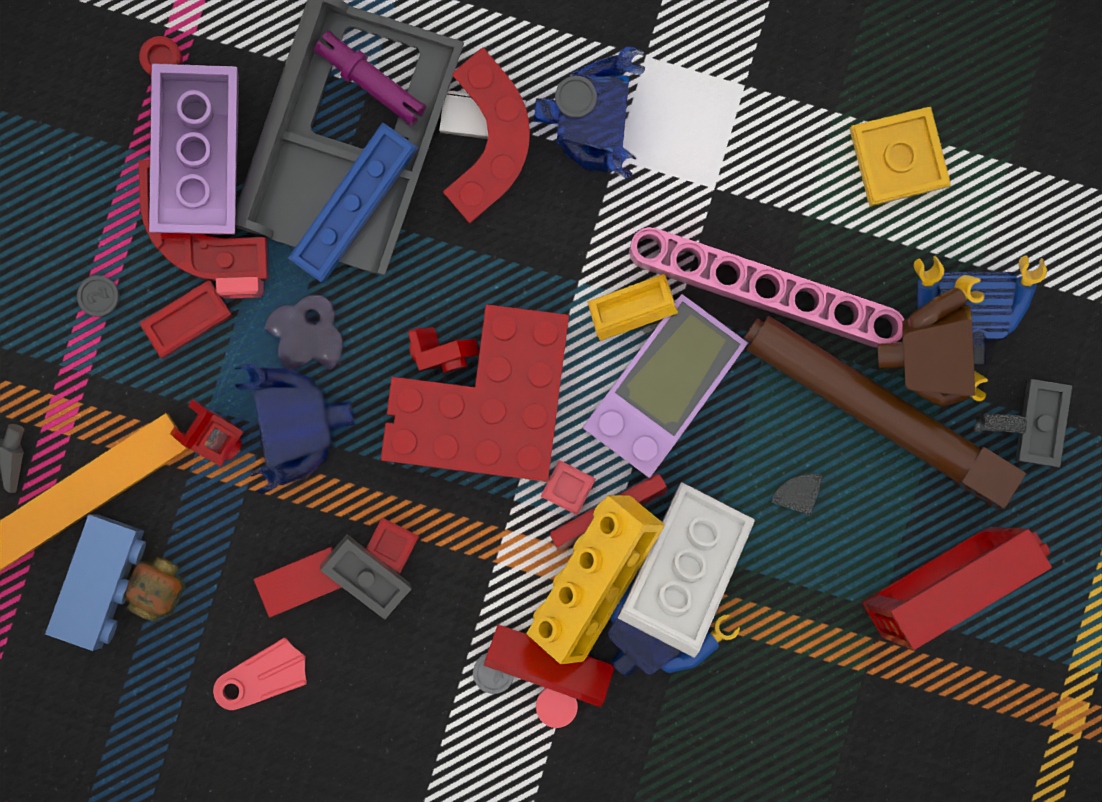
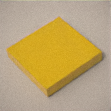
[849,106,951,207]

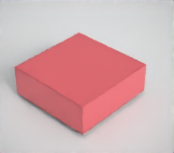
[216,277,264,299]
[541,460,596,515]

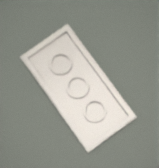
[618,482,755,658]

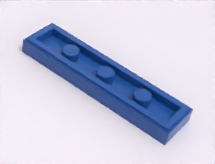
[288,122,418,283]

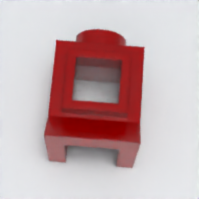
[170,399,243,467]

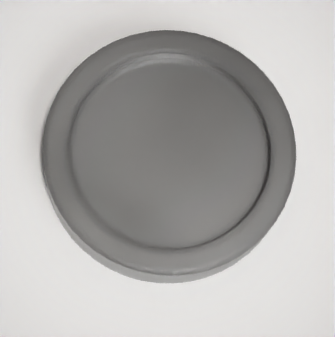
[473,653,514,694]

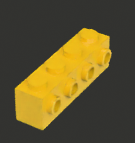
[526,495,665,664]

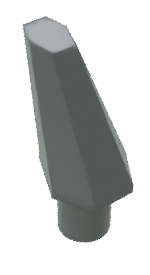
[0,424,24,493]

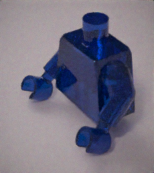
[534,46,645,178]
[235,363,355,494]

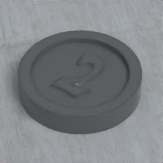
[555,76,597,119]
[77,275,120,317]

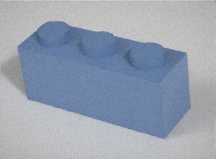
[45,514,146,651]

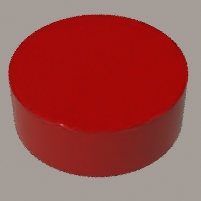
[139,36,183,77]

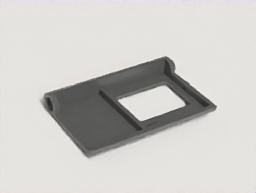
[235,0,464,276]

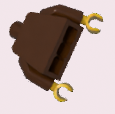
[878,275,988,406]

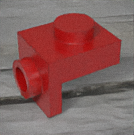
[408,327,480,373]

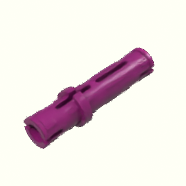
[314,31,426,126]

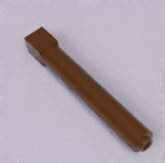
[743,315,1026,509]

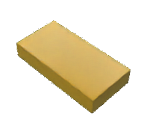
[587,273,678,341]

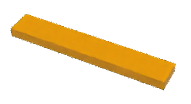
[0,413,189,572]

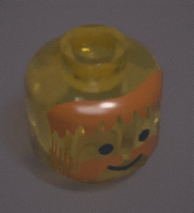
[124,556,186,622]

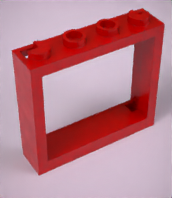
[861,527,1052,650]

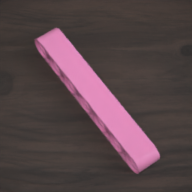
[629,227,904,348]

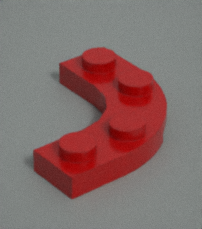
[443,47,530,223]
[139,160,269,281]

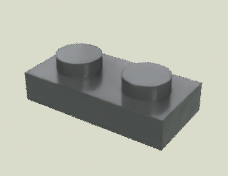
[1015,379,1072,468]
[320,534,412,619]

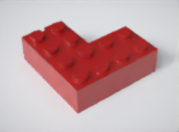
[381,305,569,482]

